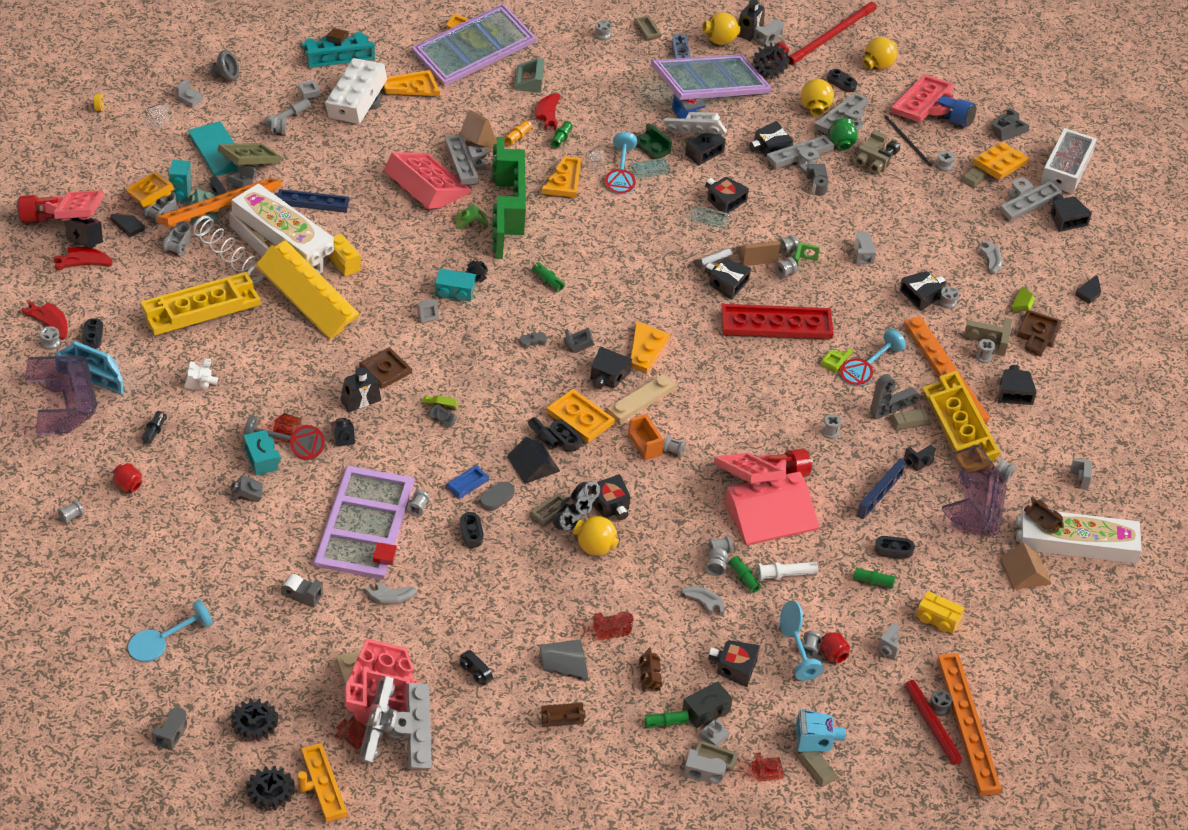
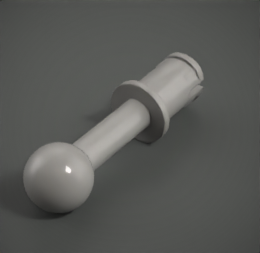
[264,98,311,127]

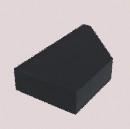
[110,214,145,237]
[1075,275,1101,304]

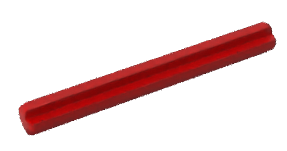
[905,680,962,765]

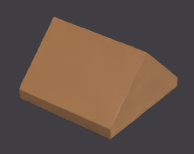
[460,110,497,149]
[736,241,780,266]
[1000,542,1051,590]

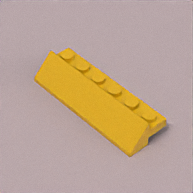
[256,240,359,340]
[141,272,261,336]
[922,370,1000,473]

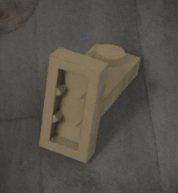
[963,318,1013,356]

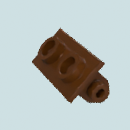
[1024,497,1064,533]
[639,647,663,692]
[541,702,586,727]

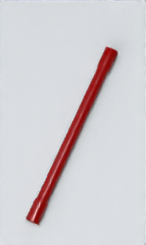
[787,1,877,65]

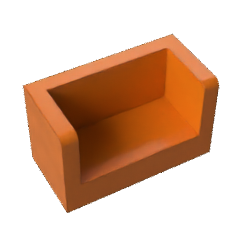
[628,414,664,460]

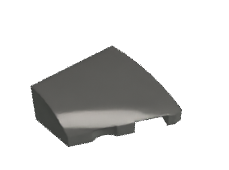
[991,108,1029,141]
[539,639,588,681]

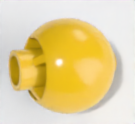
[702,12,740,45]
[862,37,897,70]
[800,78,834,116]
[573,516,619,556]

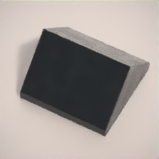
[507,437,560,484]

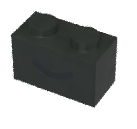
[682,681,733,728]

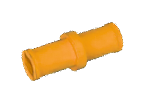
[504,120,532,146]

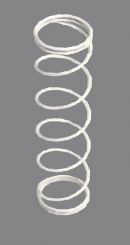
[193,216,264,284]

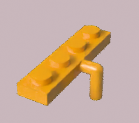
[298,743,347,822]

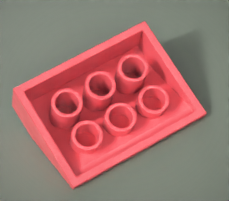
[384,152,472,209]
[725,472,820,545]

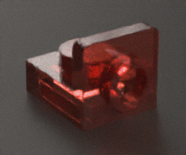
[272,413,302,443]
[334,716,366,750]
[751,752,784,781]

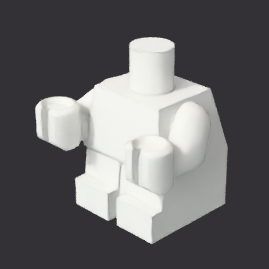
[184,358,218,390]

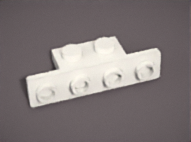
[663,112,727,134]

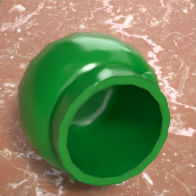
[829,118,858,150]

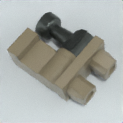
[855,130,900,174]

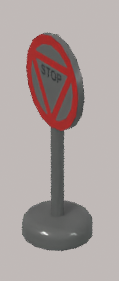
[243,415,325,460]

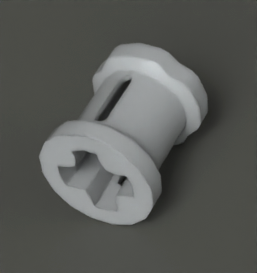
[976,339,995,363]
[822,414,841,439]
[663,435,686,457]
[406,490,430,517]
[57,499,84,525]
[708,535,733,553]
[803,631,822,658]

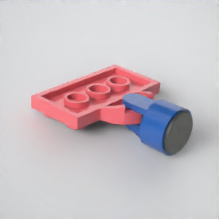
[891,74,977,127]

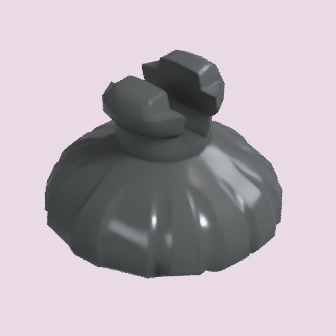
[209,50,239,82]

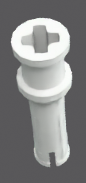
[756,562,818,581]

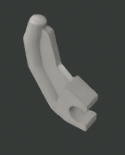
[979,240,1003,274]
[366,582,417,604]
[681,586,724,616]

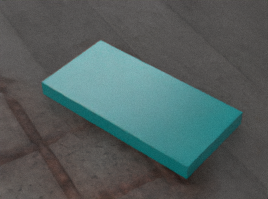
[188,121,239,176]

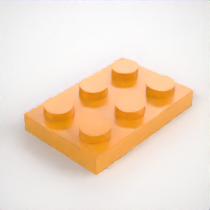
[972,142,1029,180]
[125,171,174,207]
[546,389,615,443]

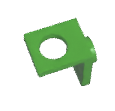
[455,204,489,229]
[792,243,820,267]

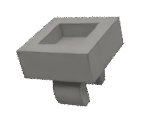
[298,80,320,100]
[417,299,439,323]
[699,720,730,746]

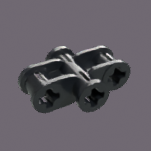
[553,481,600,530]

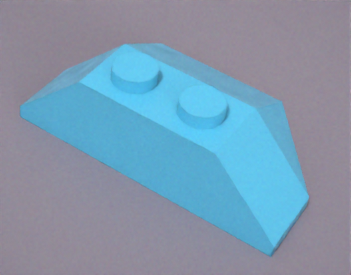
[54,341,124,395]

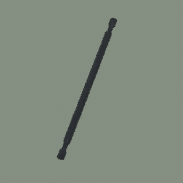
[884,115,932,166]

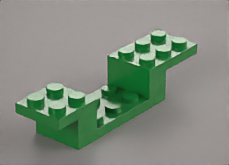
[492,137,526,259]

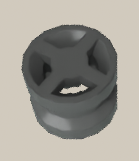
[930,690,952,716]

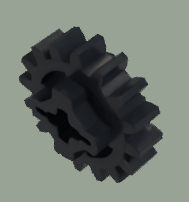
[753,42,789,79]
[231,698,278,742]
[247,766,294,811]

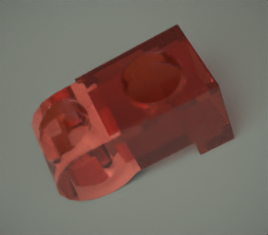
[593,611,634,641]

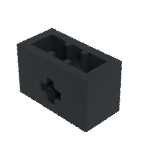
[685,133,726,166]
[65,217,103,248]

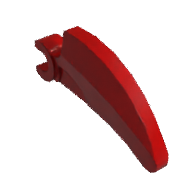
[535,93,561,131]
[54,247,113,270]
[21,301,68,340]

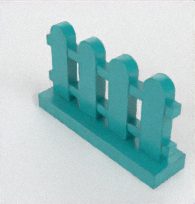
[302,32,375,68]

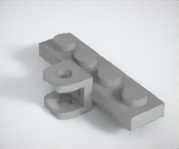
[814,92,869,135]
[445,135,487,185]
[767,135,834,173]
[999,177,1062,221]
[358,676,397,763]
[387,683,432,770]

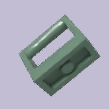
[514,58,544,93]

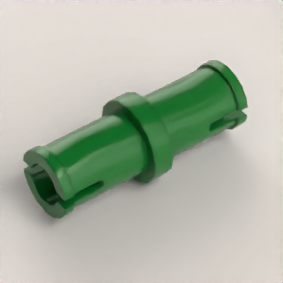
[550,121,573,149]
[532,262,565,292]
[728,556,761,594]
[853,567,896,589]
[645,710,689,729]

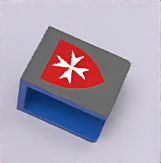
[672,87,706,119]

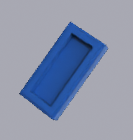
[446,465,489,499]

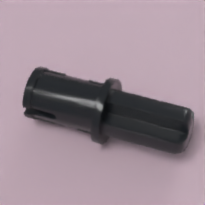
[141,411,167,444]
[528,417,560,450]

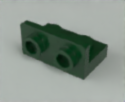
[636,123,672,161]

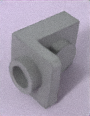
[176,79,204,108]
[1070,458,1092,490]
[877,623,900,660]

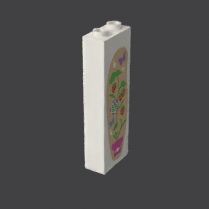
[232,183,334,265]
[1016,508,1142,563]

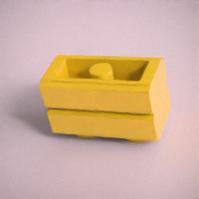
[327,234,361,276]
[916,591,965,634]

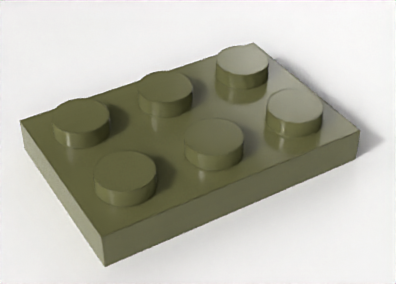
[217,143,282,166]

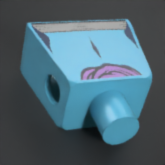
[796,709,846,752]

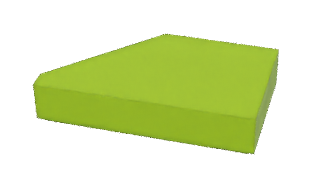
[1011,287,1035,312]
[820,348,853,373]
[422,395,458,410]

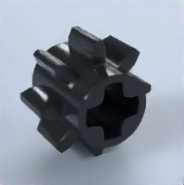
[465,260,488,283]

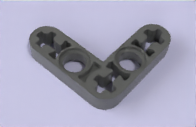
[870,374,920,419]

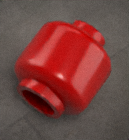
[112,463,143,493]
[819,632,850,663]

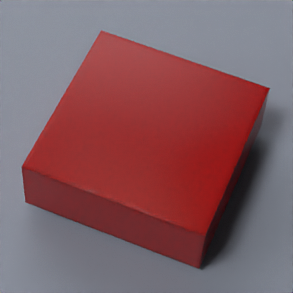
[373,542,397,566]

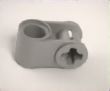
[144,192,177,223]
[163,222,191,256]

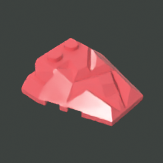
[344,639,419,723]

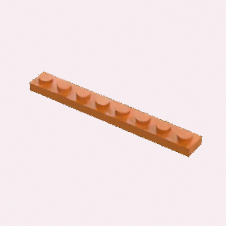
[156,178,282,227]
[903,316,990,423]
[937,653,1001,796]

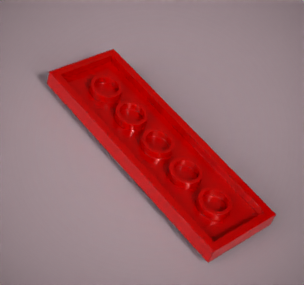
[721,304,834,339]

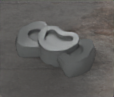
[519,332,547,348]
[430,404,456,428]

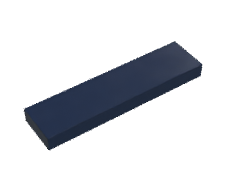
[277,189,350,213]
[857,459,906,519]

